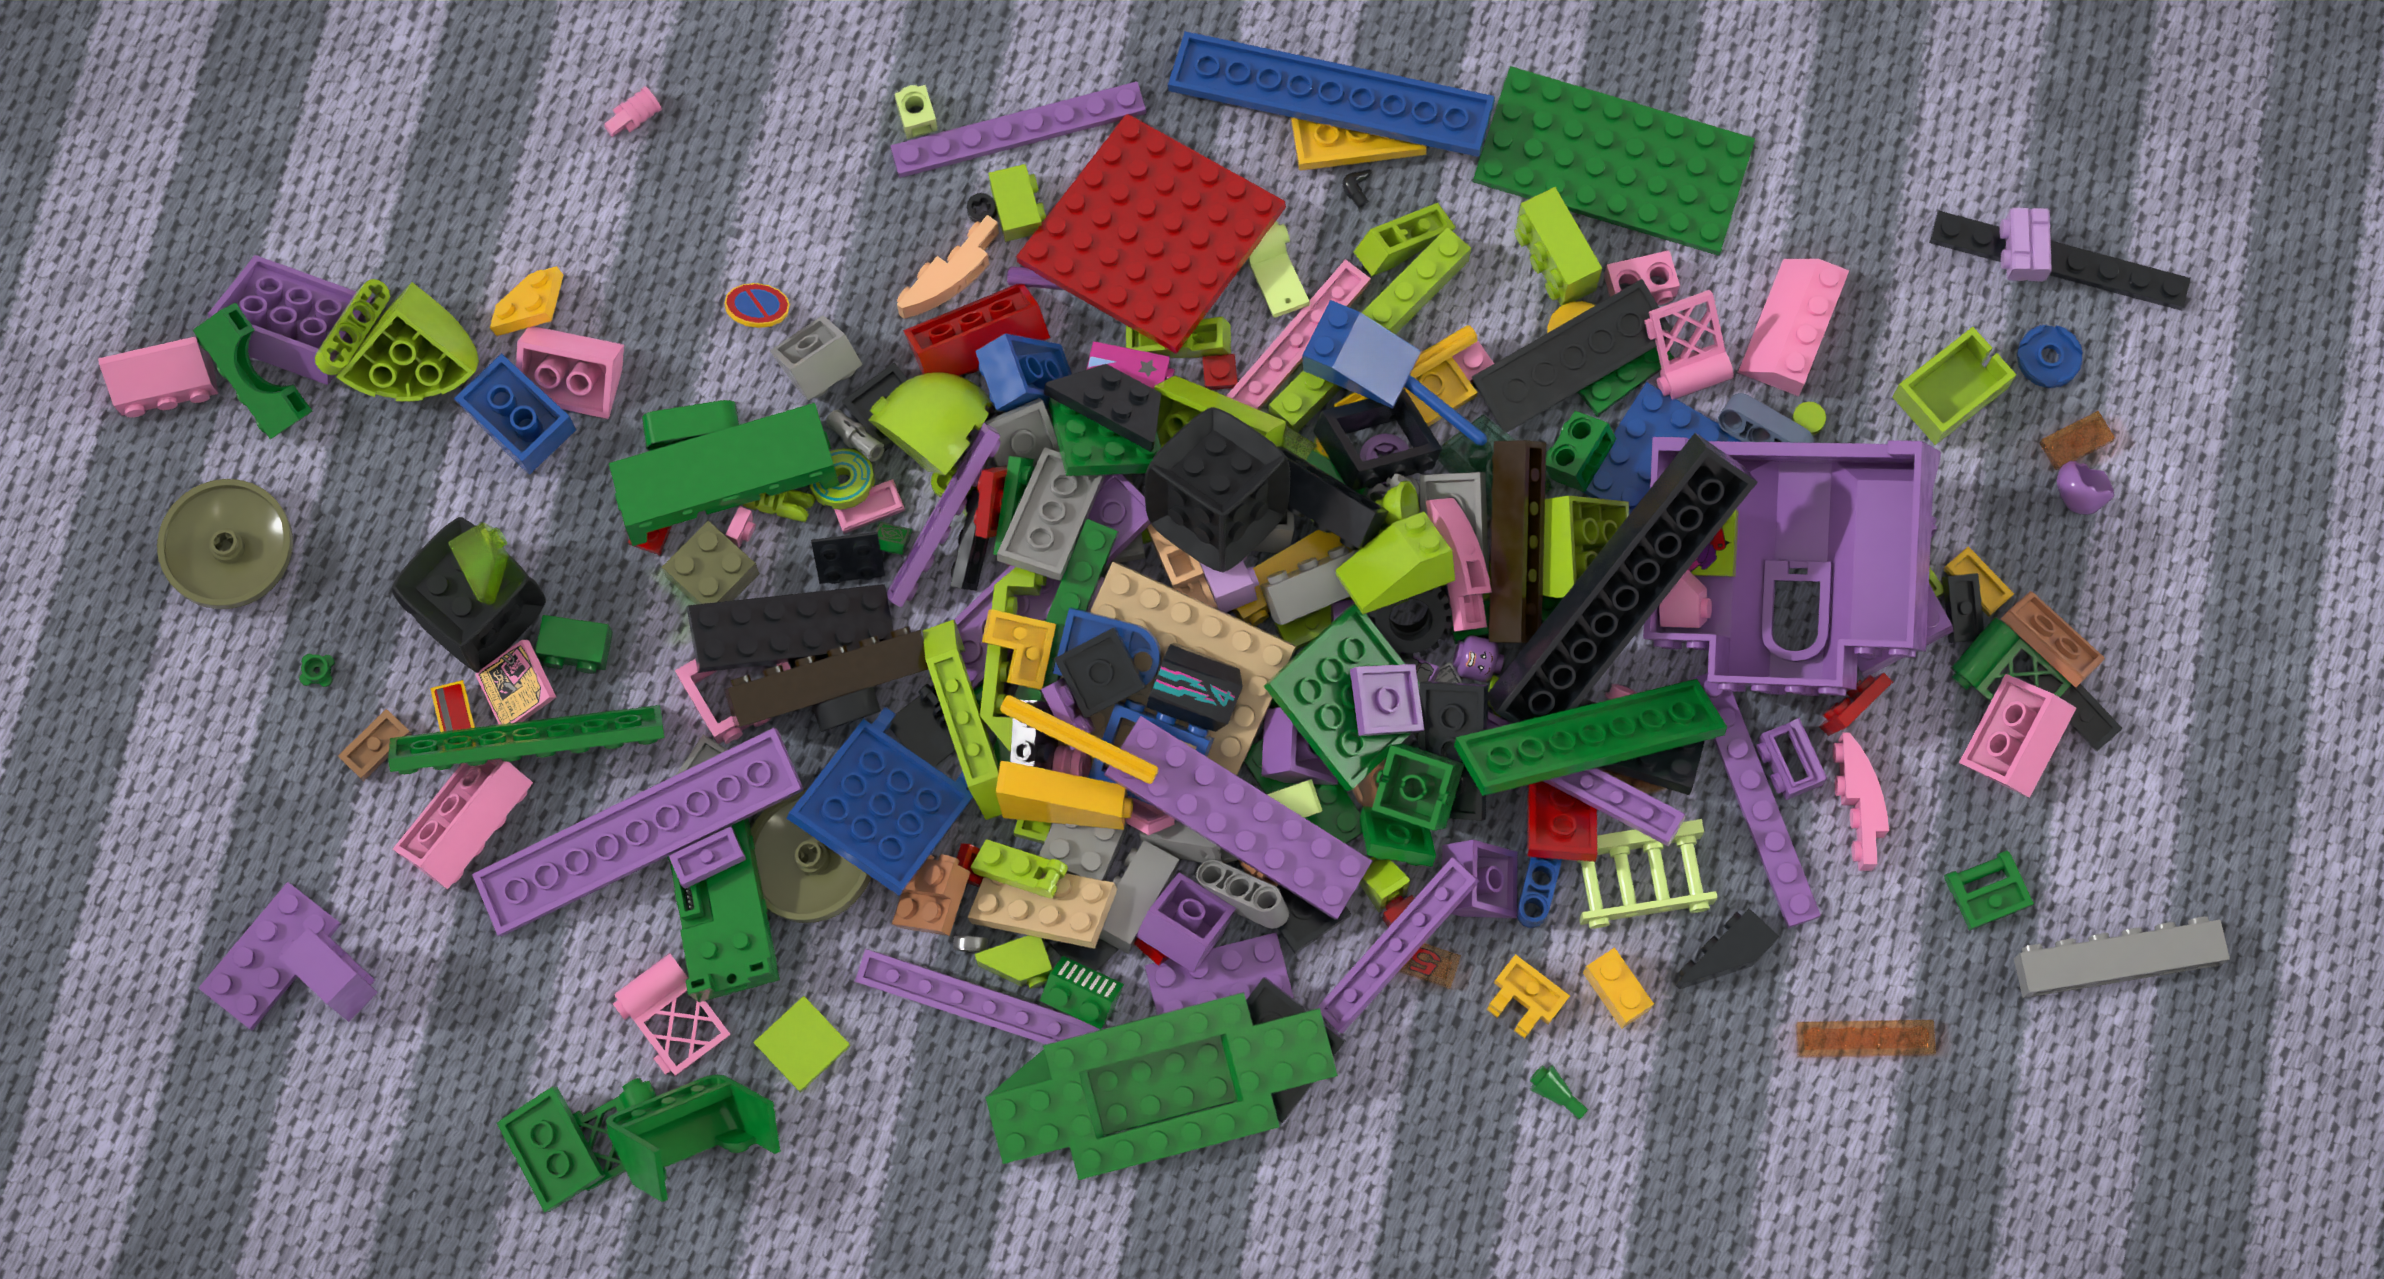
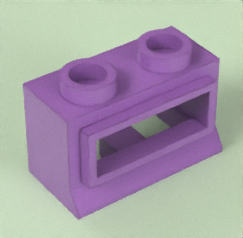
[1756,718,1827,800]

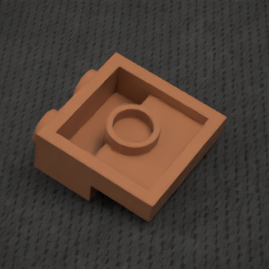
[892,854,970,936]

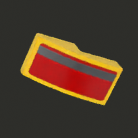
[430,680,475,732]

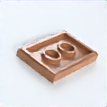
[2001,591,2105,687]

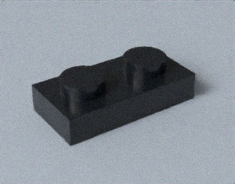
[1942,573,1984,643]

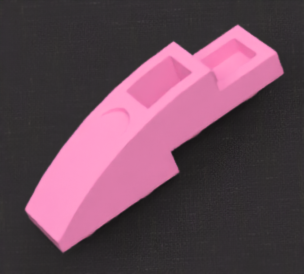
[1426,498,1492,632]
[1833,732,1889,871]

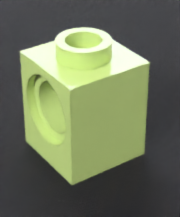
[894,85,938,139]

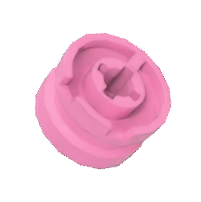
[1052,745,1091,778]

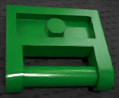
[1944,850,2034,931]

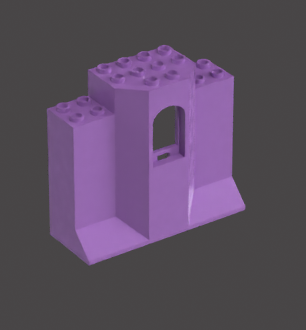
[1643,437,1941,696]

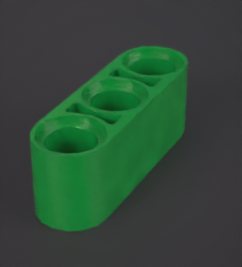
[642,400,739,451]

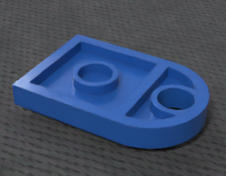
[1053,607,1161,685]

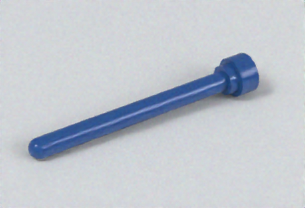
[1404,375,1487,446]

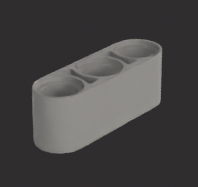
[1196,860,1289,929]

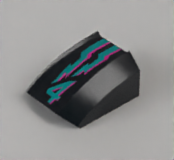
[1146,643,1243,732]

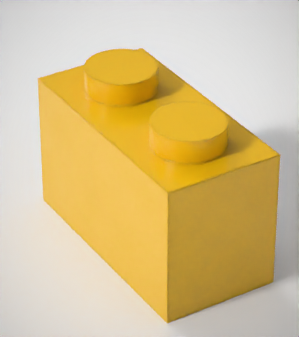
[1583,947,1654,1029]

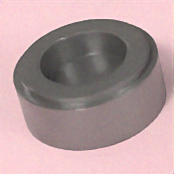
[953,936,988,952]

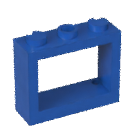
[1088,699,1214,805]

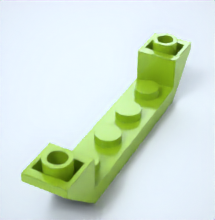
[980,567,1047,752]
[923,619,1002,820]

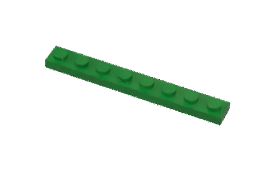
[993,519,1119,768]

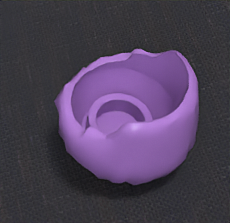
[2057,461,2114,515]

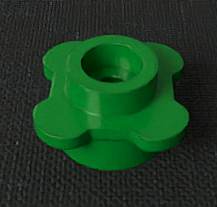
[299,654,335,687]

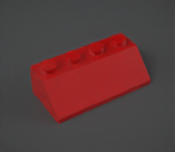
[903,284,1050,376]

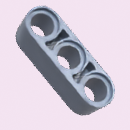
[1718,393,1814,443]

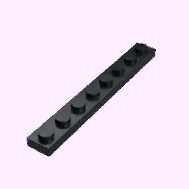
[1929,210,2191,311]

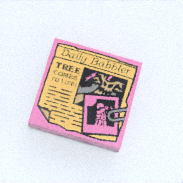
[475,640,556,725]

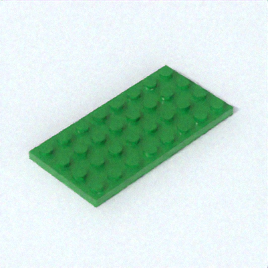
[1473,66,1756,256]

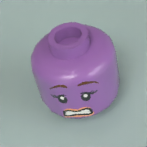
[1452,635,1504,682]

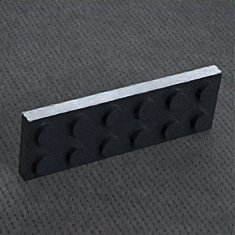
[1471,279,1672,434]
[687,584,894,673]

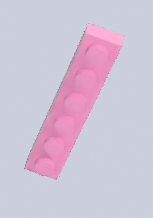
[1227,259,1371,410]

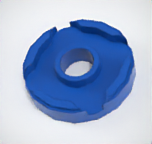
[2016,325,2083,388]

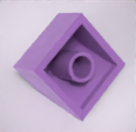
[1261,707,1338,785]
[1442,840,1518,918]

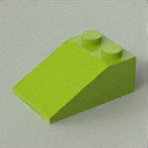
[1335,512,1455,614]

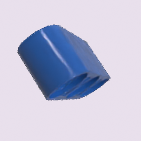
[1517,857,1562,928]

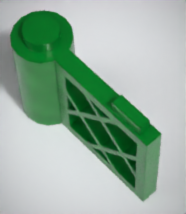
[1951,617,2071,702]
[573,1078,657,1191]

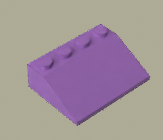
[208,255,373,385]

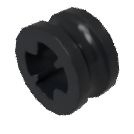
[967,193,996,223]

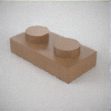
[338,709,412,781]

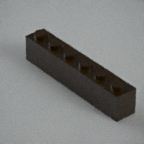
[1488,440,1546,643]
[724,626,928,728]

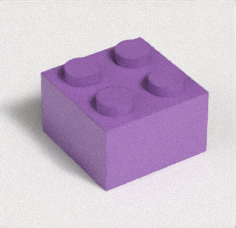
[1136,872,1236,973]

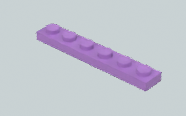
[886,423,1001,608]
[1317,857,1480,1034]

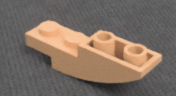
[897,215,999,319]
[1146,524,1218,609]

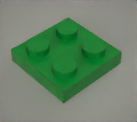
[1360,806,1436,867]

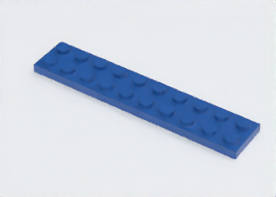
[1168,31,1495,157]

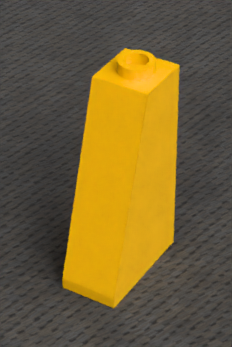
[996,761,1133,830]

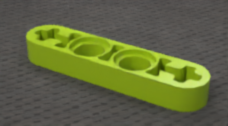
[315,279,390,375]

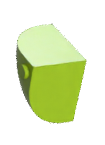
[337,282,479,402]
[868,372,992,475]
[1543,496,1629,598]

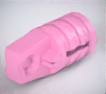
[604,86,662,137]

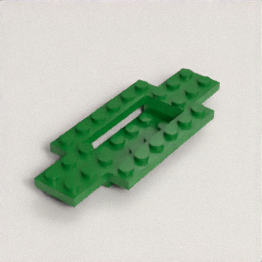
[985,992,1338,1180]

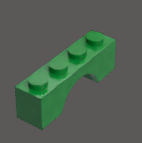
[193,302,313,439]

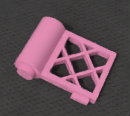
[1644,290,1734,400]
[613,953,731,1076]

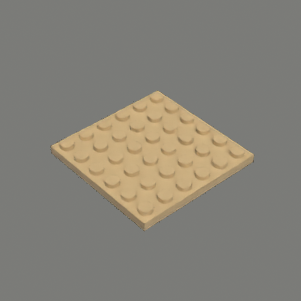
[1058,561,1297,776]

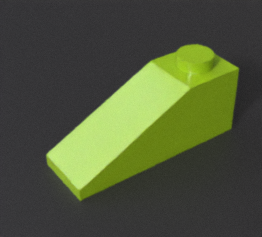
[1353,203,1456,276]

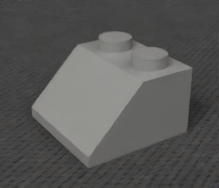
[769,315,863,401]

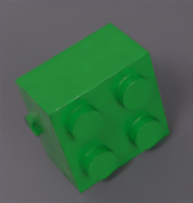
[1372,743,1464,831]

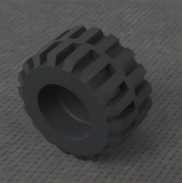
[1367,586,1452,659]

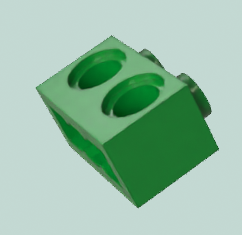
[1546,411,1616,492]

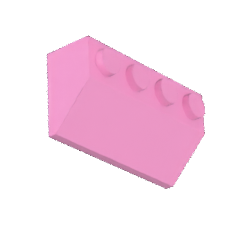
[1738,259,1849,396]
[393,758,533,889]

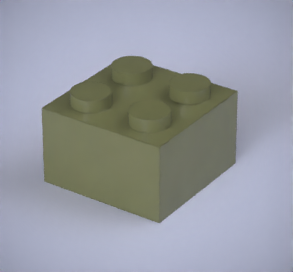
[662,521,760,604]

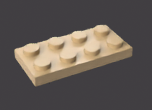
[968,873,1117,949]

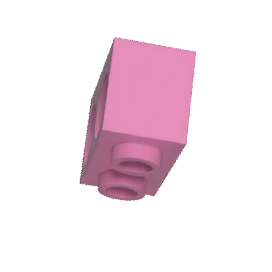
[1604,250,1680,305]

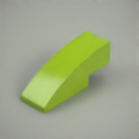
[1126,316,1231,358]

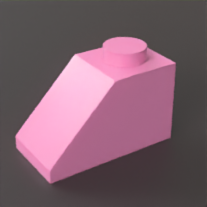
[1659,570,1712,628]

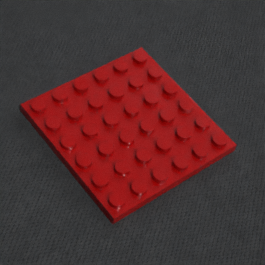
[1016,114,1286,354]

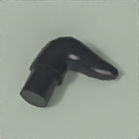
[1343,169,1372,208]

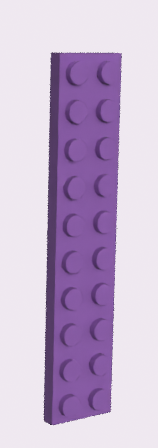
[472,728,804,936]

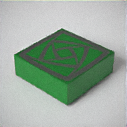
[875,522,912,555]

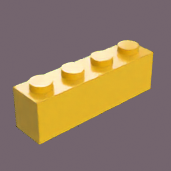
[1232,529,1349,626]

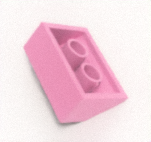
[516,326,624,419]
[98,336,218,417]
[1959,674,2076,798]

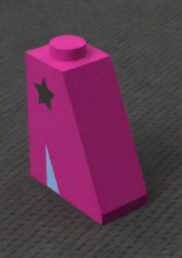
[1086,341,1175,389]

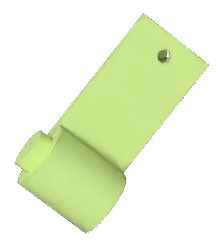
[1247,221,1310,318]

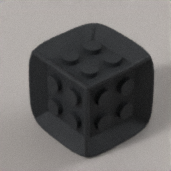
[1145,407,1290,572]
[391,517,546,673]

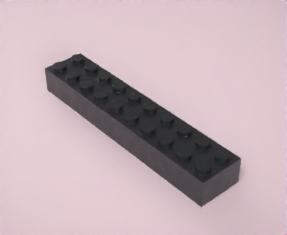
[1488,433,1758,724]

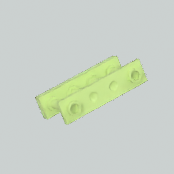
[1577,819,1717,929]

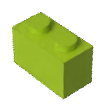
[988,164,1046,242]

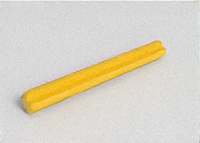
[1334,325,1478,407]
[1000,695,1158,784]

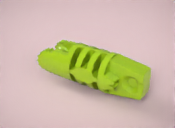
[742,490,816,522]

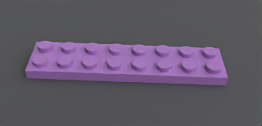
[954,474,1151,691]
[1104,716,1372,920]

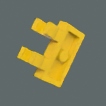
[1487,954,1570,1039]

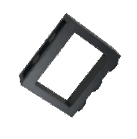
[1313,389,1442,490]

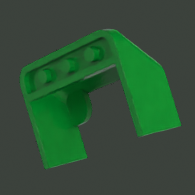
[606,1075,781,1202]

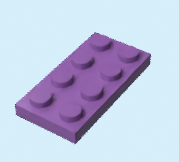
[198,882,341,1031]
[1145,932,1294,1015]

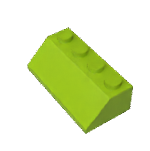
[1154,375,1286,448]

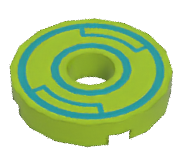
[810,448,875,510]

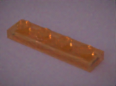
[1795,1020,1936,1058]

